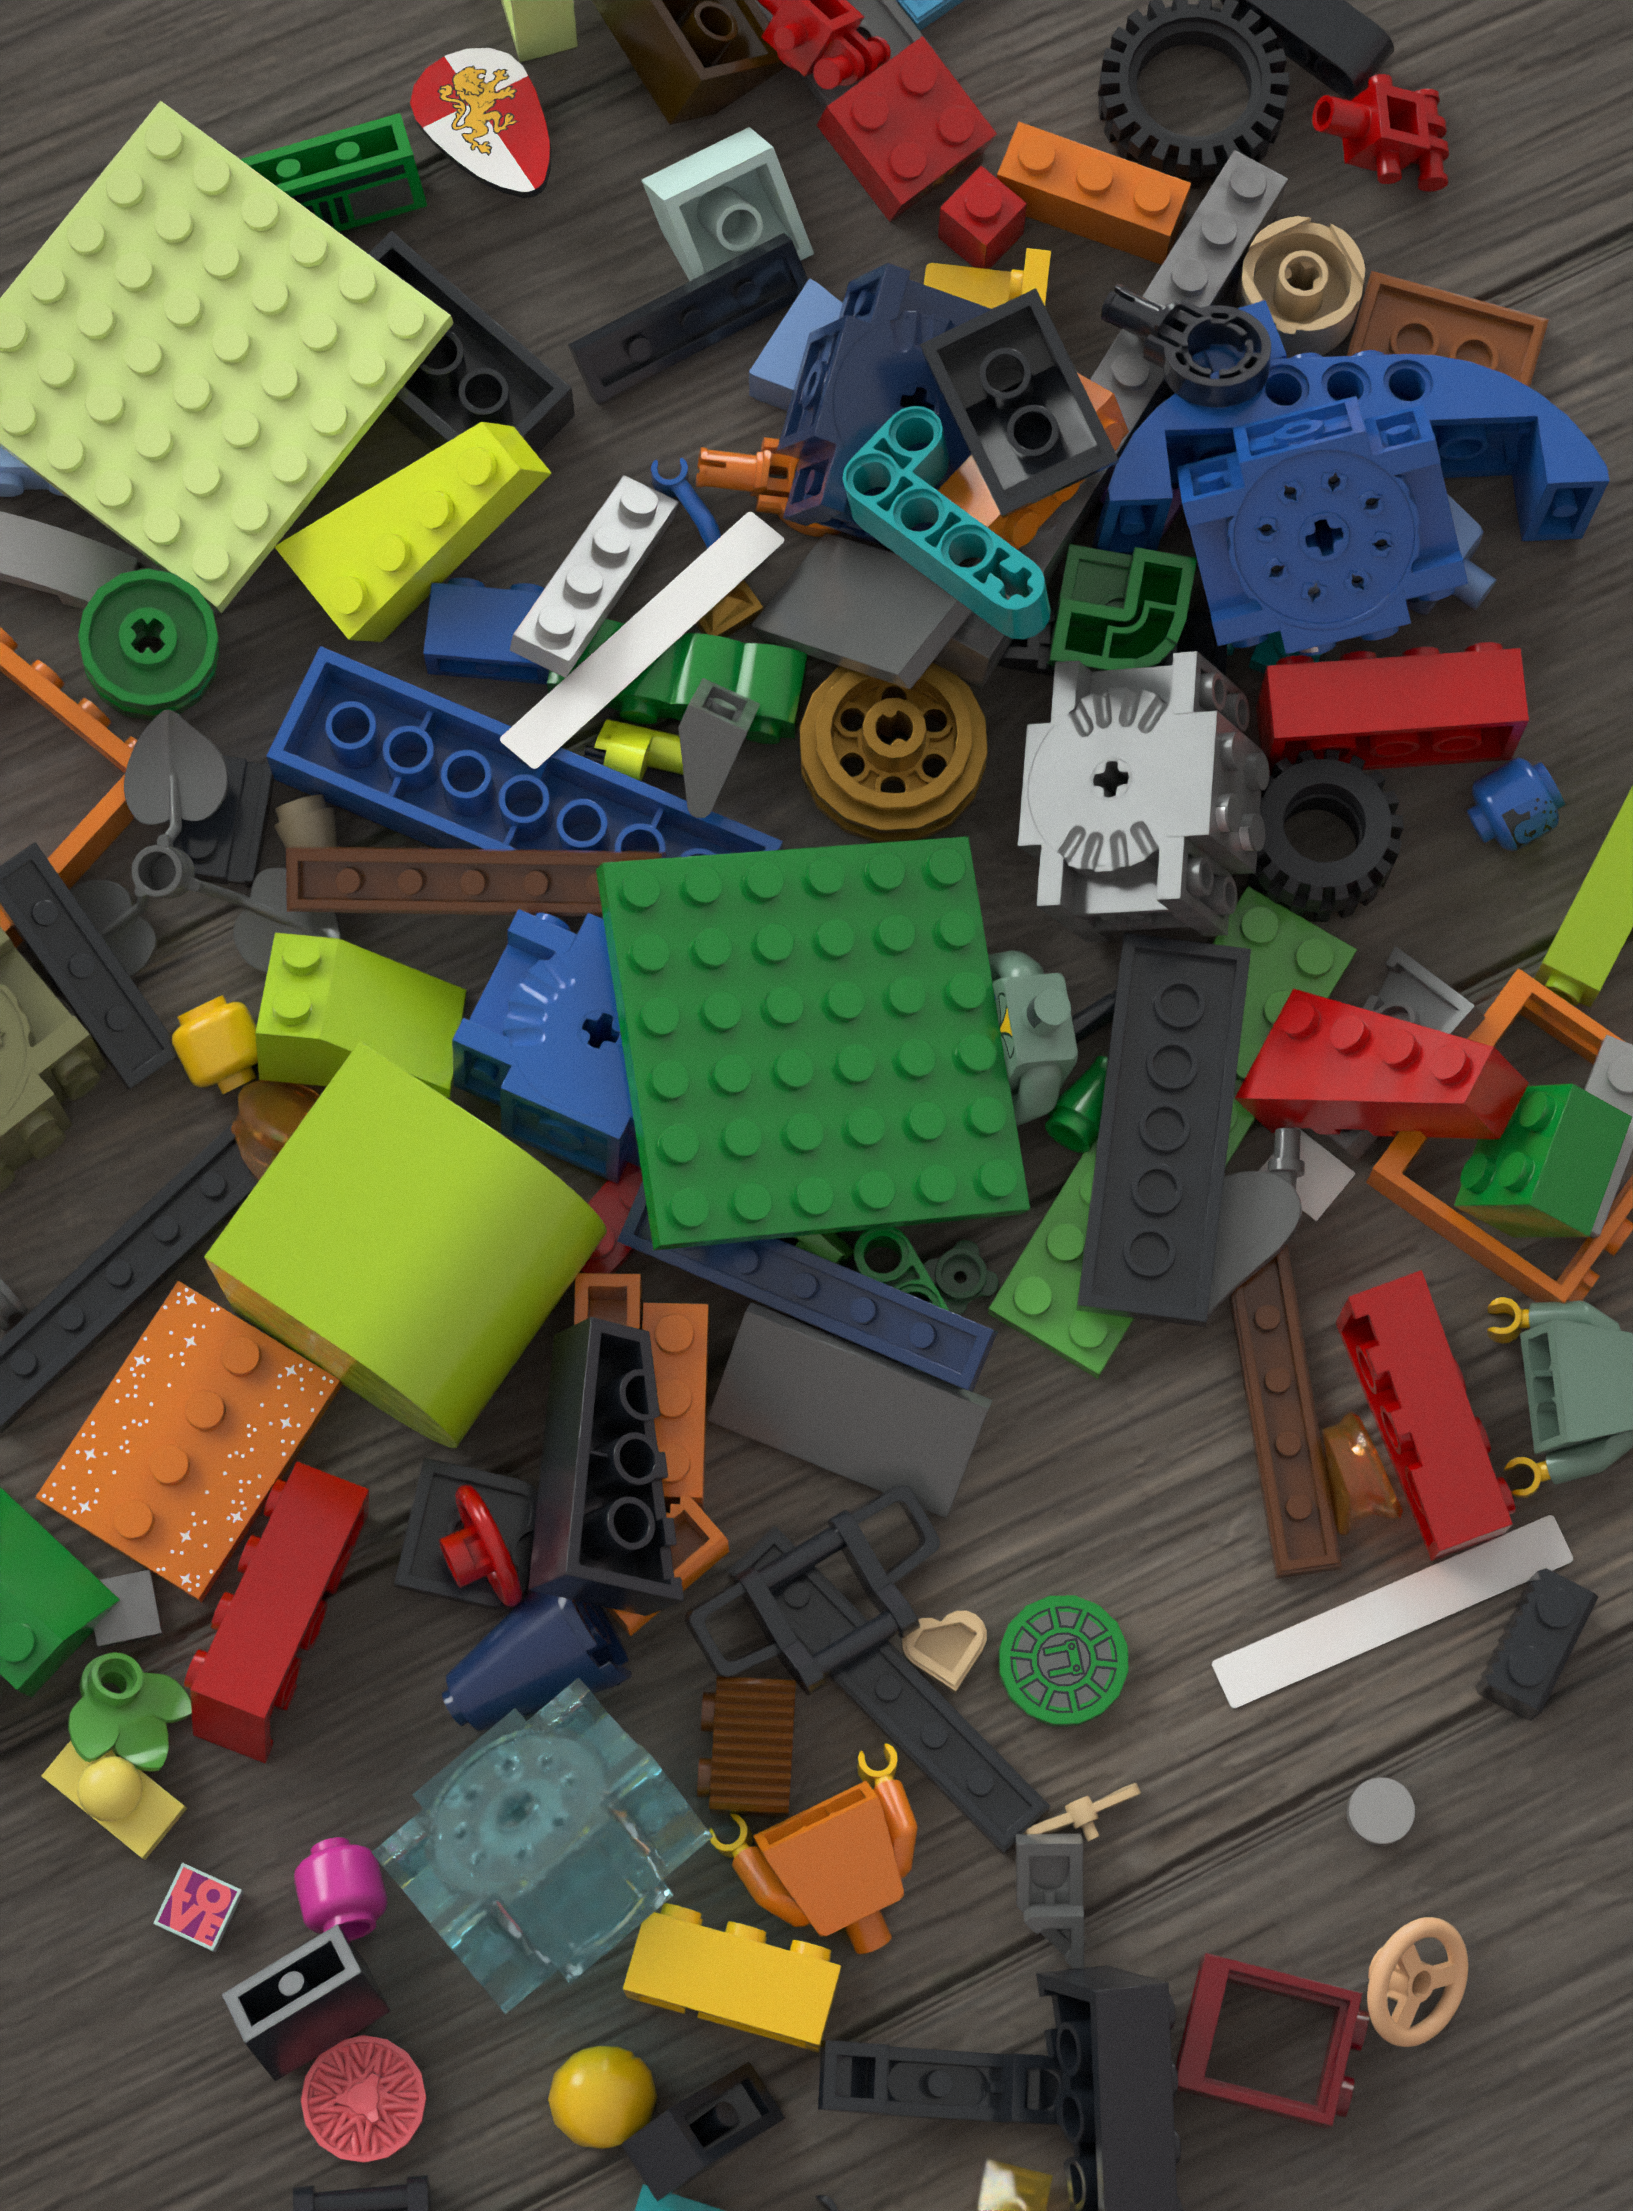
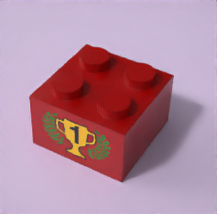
[816,36,997,222]

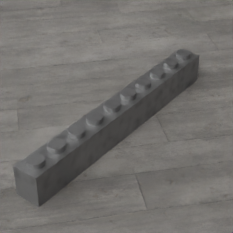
[933,150,1288,690]

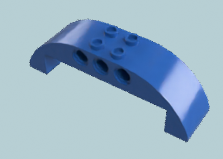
[1092,350,1609,555]

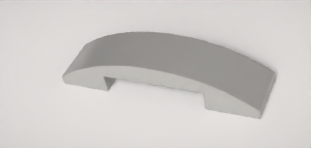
[0,511,139,610]

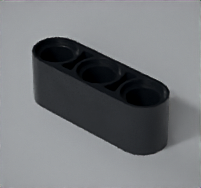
[1220,0,1394,98]

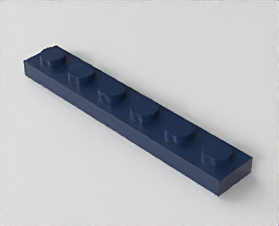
[617,1182,998,1392]

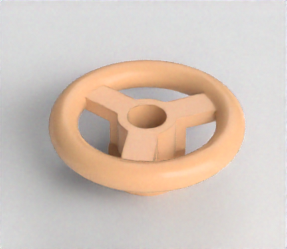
[1367,1917,1468,2047]

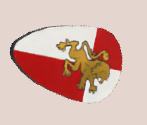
[410,48,552,198]

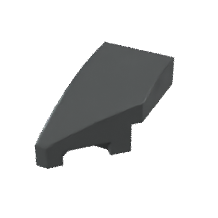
[1015,1834,1084,1969]

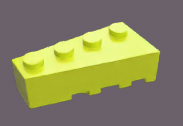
[275,422,552,642]

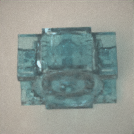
[371,1678,713,2014]

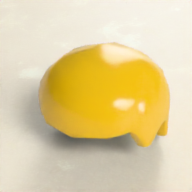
[548,2046,657,2149]

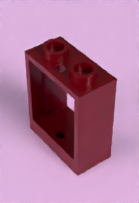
[1175,1953,1369,2129]

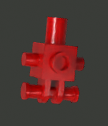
[756,0,891,90]
[1312,74,1449,192]

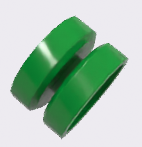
[78,568,220,721]

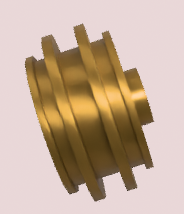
[800,662,988,843]

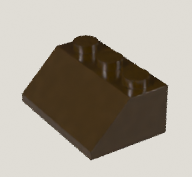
[591,0,787,125]

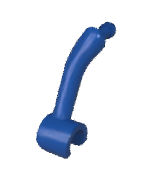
[651,458,721,549]

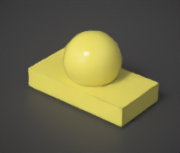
[41,1740,187,1860]

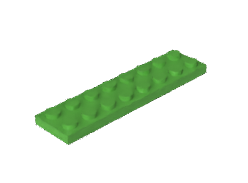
[988,886,1357,1379]

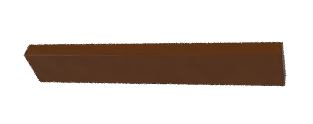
[286,846,666,917]
[1229,1244,1342,1579]

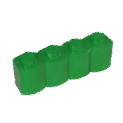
[547,619,807,744]

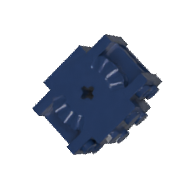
[777,263,1002,546]

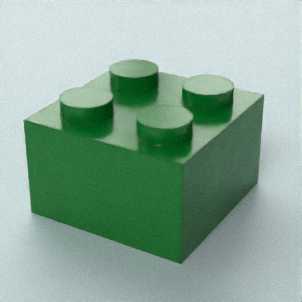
[1454,1084,1632,1238]

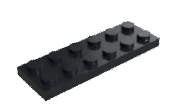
[1076,933,1251,1327]

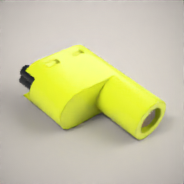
[584,719,684,781]

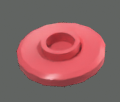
[301,2035,427,2163]

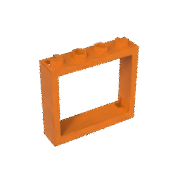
[0,627,138,948]
[1366,968,1633,1304]

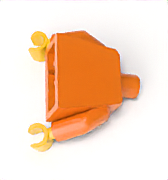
[709,1744,918,1954]

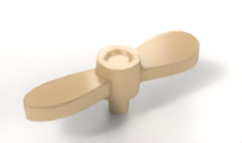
[1024,1783,1141,1841]

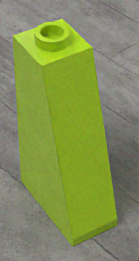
[1534,785,1633,1008]

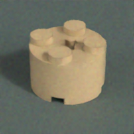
[1235,216,1365,358]

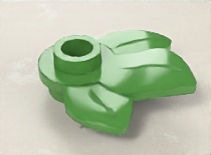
[68,1652,192,1771]

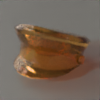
[231,1080,320,1180]
[1321,1412,1404,1536]

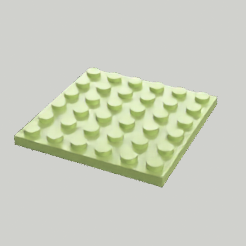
[0,101,454,613]

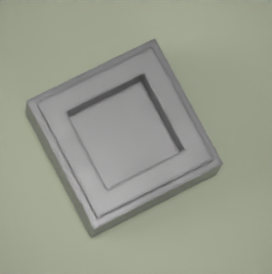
[94,1569,164,1649]

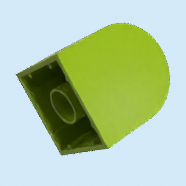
[204,1041,607,1448]

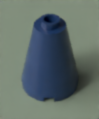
[442,1591,632,1731]

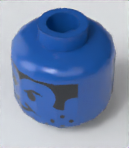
[1466,757,1565,852]

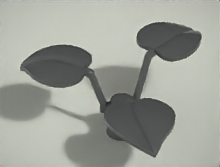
[70,710,341,977]

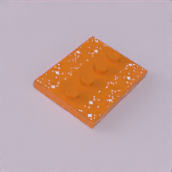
[35,1281,343,1603]

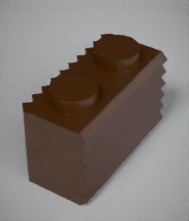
[697,1676,796,1819]

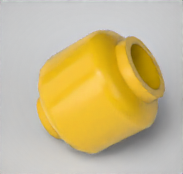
[171,995,258,1095]

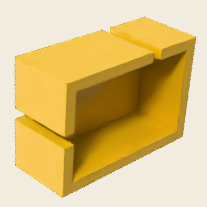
[623,1903,841,2053]

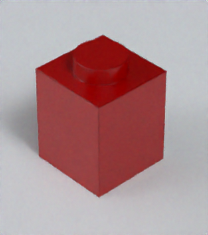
[938,166,1027,269]

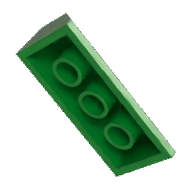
[0,1487,120,1698]

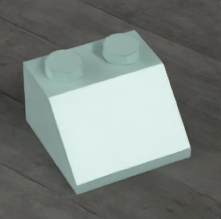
[641,127,814,281]

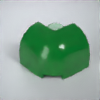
[1047,544,1197,671]

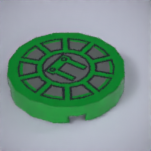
[999,1595,1129,1727]

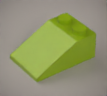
[255,933,467,1098]

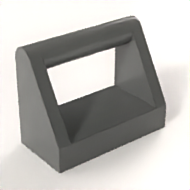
[678,678,760,818]

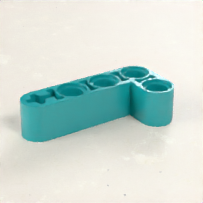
[843,406,1051,639]

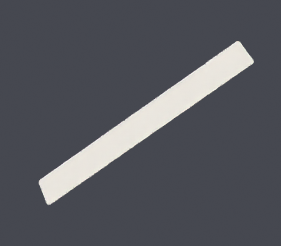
[500,512,784,769]
[1212,1515,1573,1708]

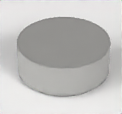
[1347,1777,1415,1846]

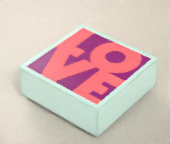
[153,1863,244,1953]

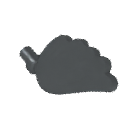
[1207,1128,1305,1320]

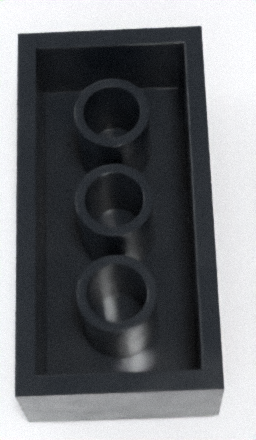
[368,231,575,454]

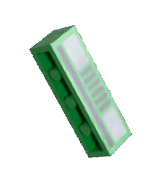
[240,113,427,232]

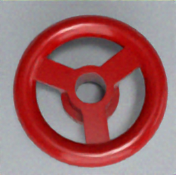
[439,1485,522,1607]

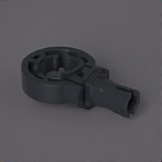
[1101,284,1271,407]

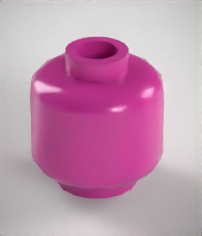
[294,1837,387,1941]

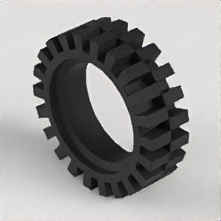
[1098,0,1289,189]

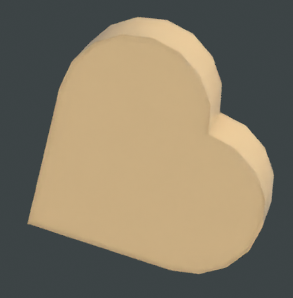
[902,1611,987,1694]

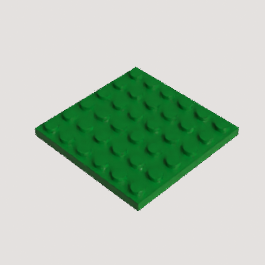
[596,837,1030,1251]

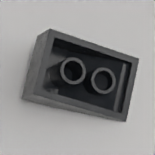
[920,288,1119,518]

